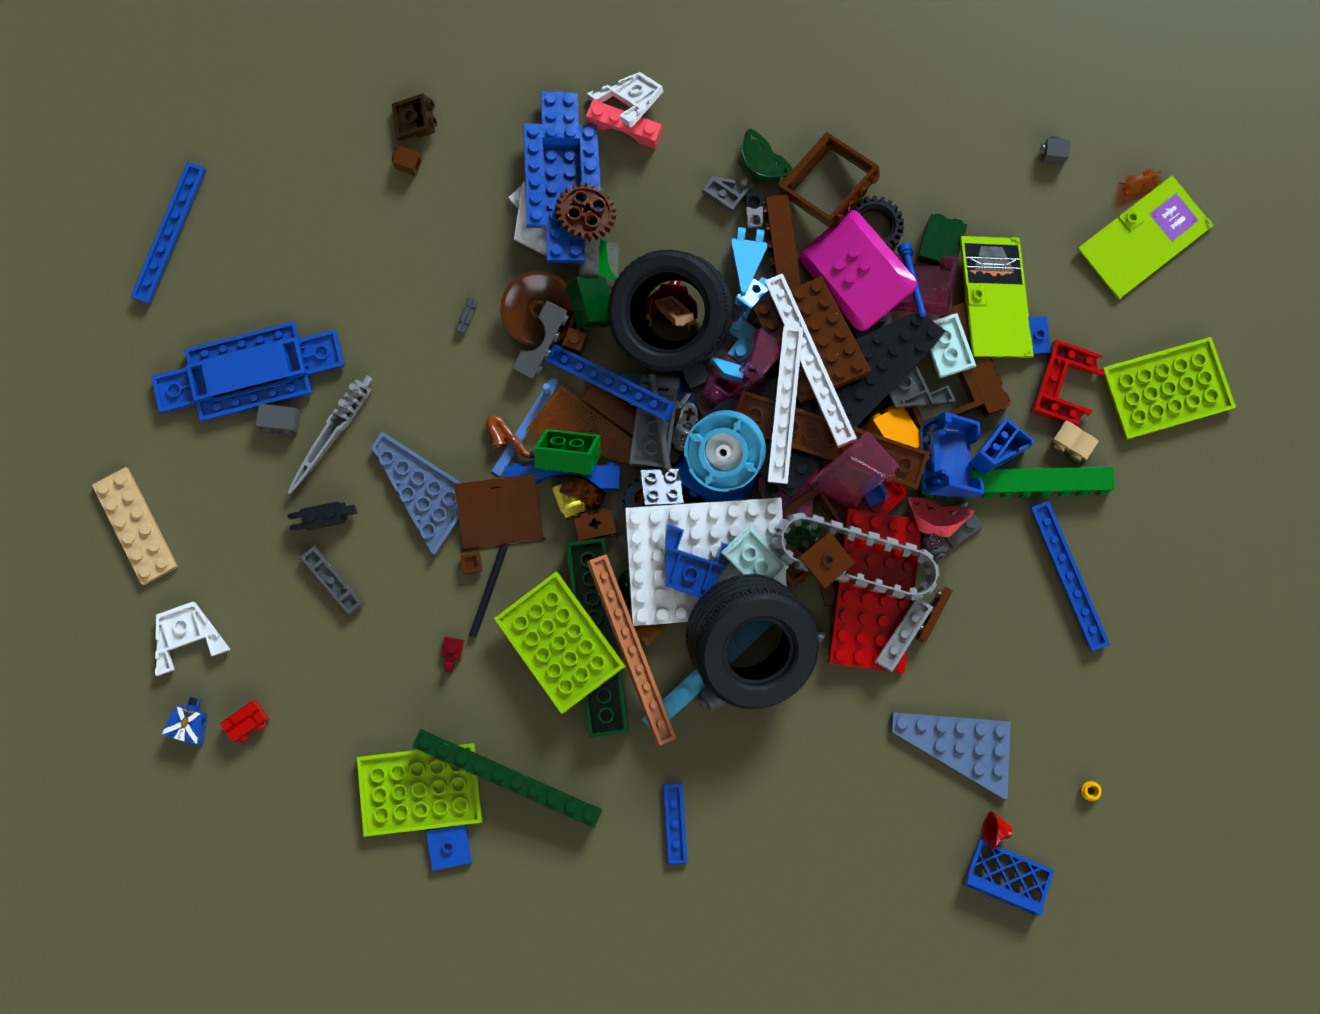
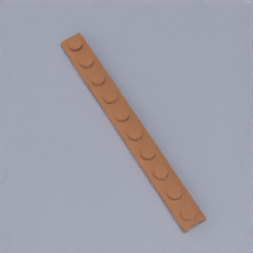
[587,554,677,746]

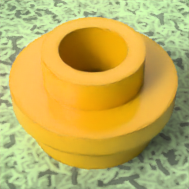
[1081,781,1101,801]

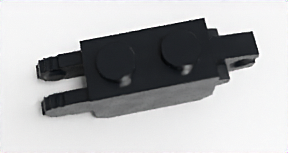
[287,501,358,531]

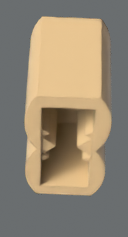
[1051,421,1099,463]

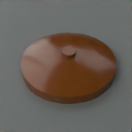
[500,271,575,347]

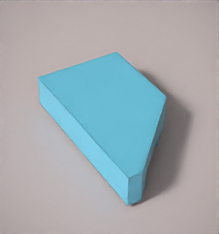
[710,356,745,383]

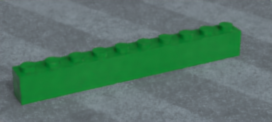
[918,467,1115,500]

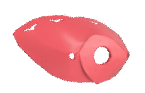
[909,497,976,537]

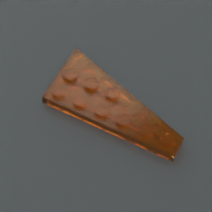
[526,386,641,469]

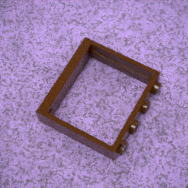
[779,132,880,229]
[905,370,984,432]
[782,485,845,587]

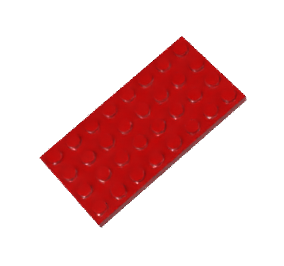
[828,509,921,674]

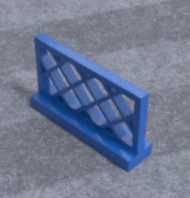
[962,839,1055,916]

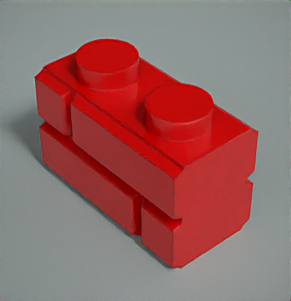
[220,700,270,743]

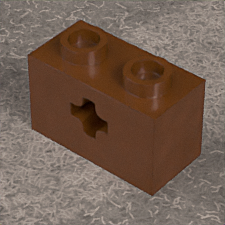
[574,509,617,541]

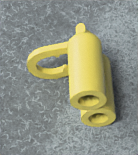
[552,484,586,518]

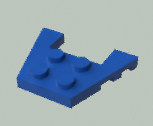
[665,524,729,598]

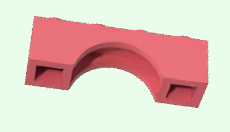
[586,100,662,149]

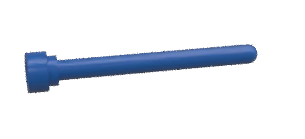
[897,243,926,318]

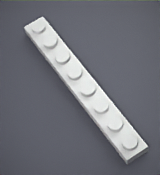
[768,326,803,484]

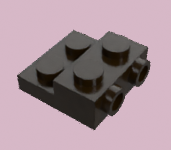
[392,93,437,140]

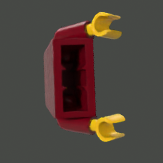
[645,280,699,333]

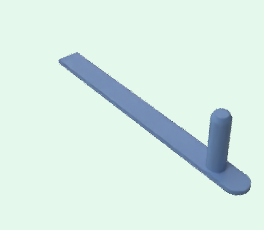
[492,378,558,477]

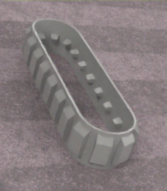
[771,513,940,600]

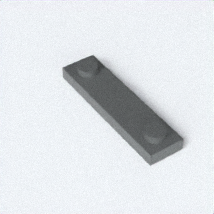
[300,546,364,616]

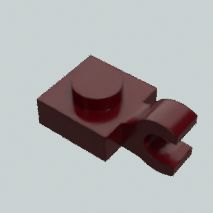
[441,637,464,672]

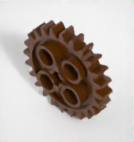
[555,182,617,242]

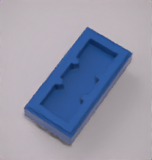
[1028,316,1051,355]

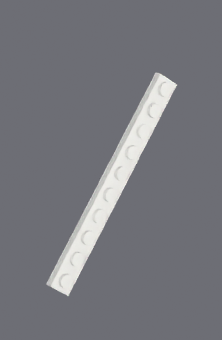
[765,274,857,448]

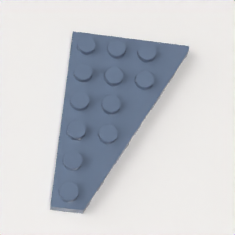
[891,712,1011,799]

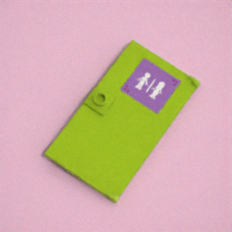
[1077,175,1213,300]

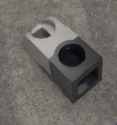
[745,192,763,228]

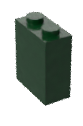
[916,214,968,271]
[566,277,610,329]

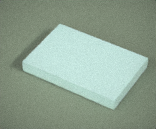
[930,313,976,379]
[721,525,789,580]

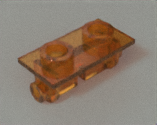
[1119,168,1162,196]

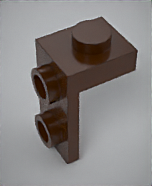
[559,475,605,510]

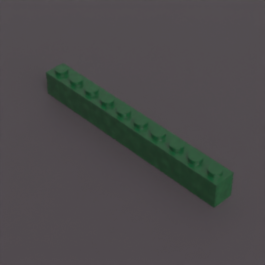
[412,729,603,828]

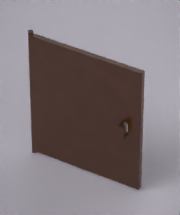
[454,474,545,551]

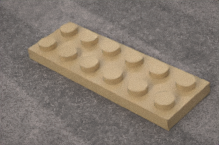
[92,467,178,585]

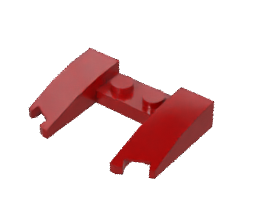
[1030,339,1104,426]

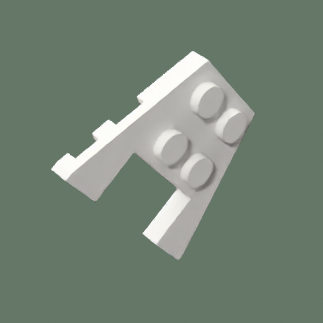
[587,72,663,128]
[514,181,546,257]
[155,602,230,676]

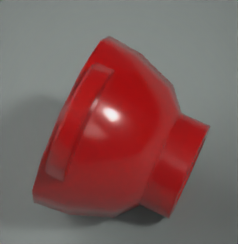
[982,811,1012,849]

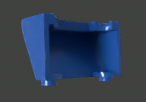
[919,412,984,497]

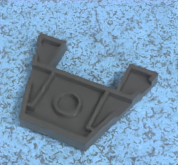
[888,365,956,409]

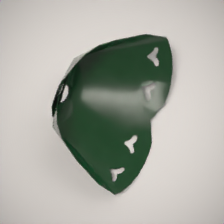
[738,129,793,183]

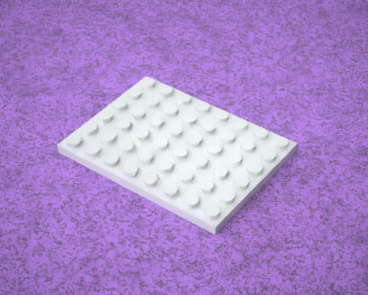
[625,497,787,626]

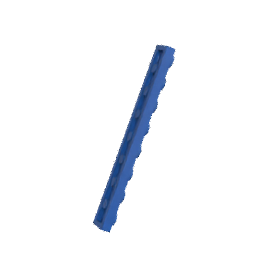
[130,162,207,304]
[546,344,677,422]
[1029,501,1110,652]

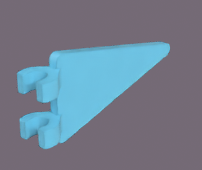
[731,227,768,295]

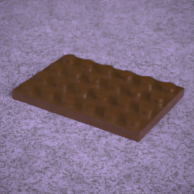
[753,276,871,404]

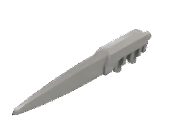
[288,375,373,495]

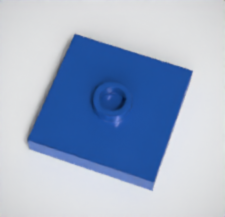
[426,825,472,871]

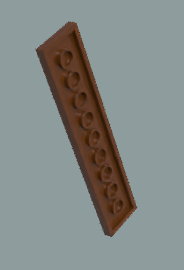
[736,390,930,490]

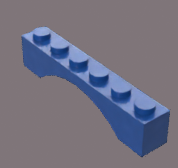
[504,462,620,491]

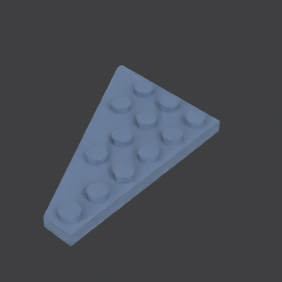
[371,431,461,555]

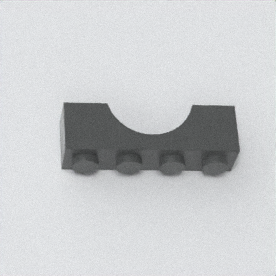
[512,300,569,379]

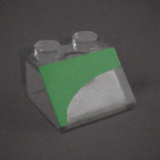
[579,238,619,282]

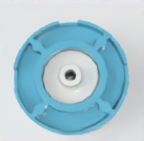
[684,410,766,492]

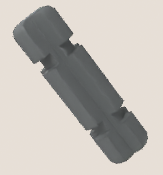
[456,298,478,334]

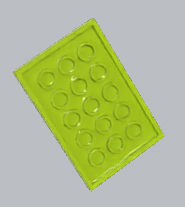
[1102,337,1236,440]
[494,571,626,714]
[357,743,483,837]

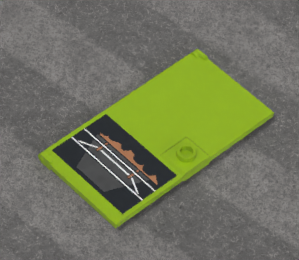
[959,236,1034,358]

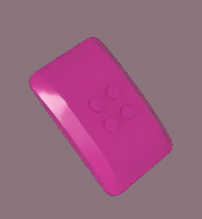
[799,210,917,332]

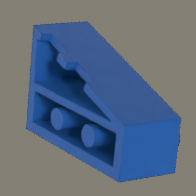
[969,417,1036,475]

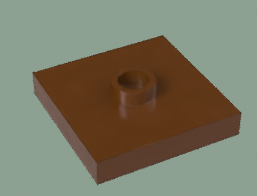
[799,532,855,588]

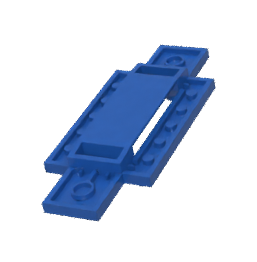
[523,91,601,263]
[151,321,345,422]

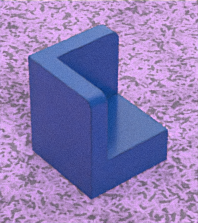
[860,477,889,507]

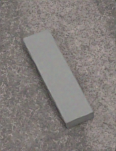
[875,599,933,673]

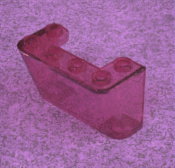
[702,328,782,403]

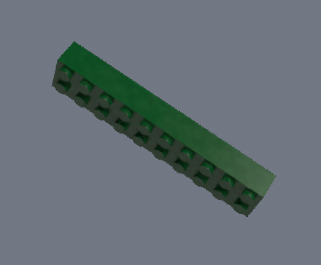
[566,538,629,738]

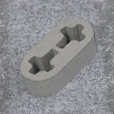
[676,403,698,425]

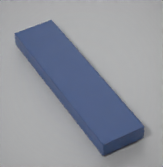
[663,783,688,865]

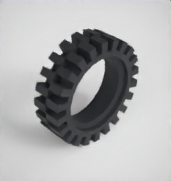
[852,196,904,250]

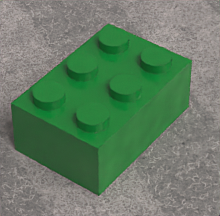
[534,429,601,475]

